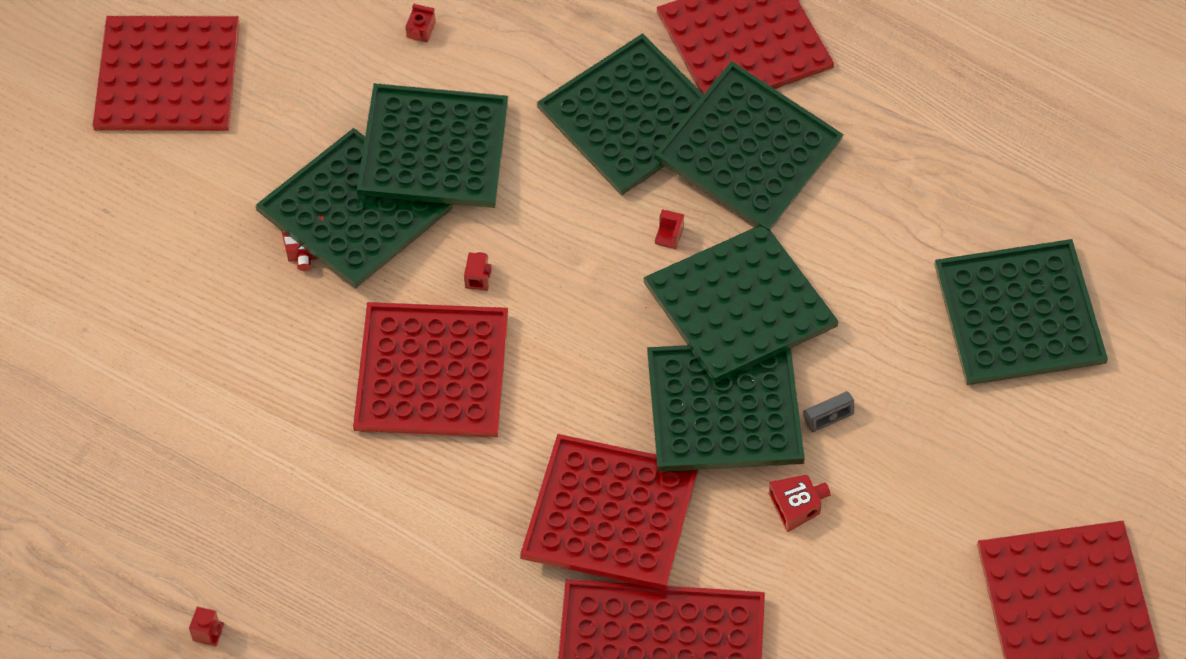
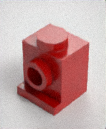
[405,3,436,42]
[464,252,492,291]
[189,606,224,647]

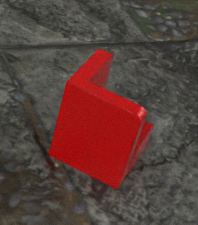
[655,209,684,250]

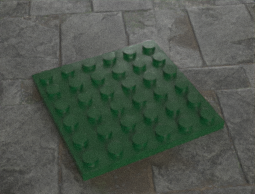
[537,33,704,196]
[654,61,844,231]
[357,83,508,208]
[256,128,453,289]
[644,226,838,383]
[934,239,1108,385]
[647,345,805,472]

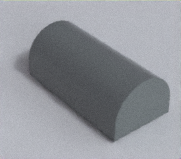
[803,391,854,432]

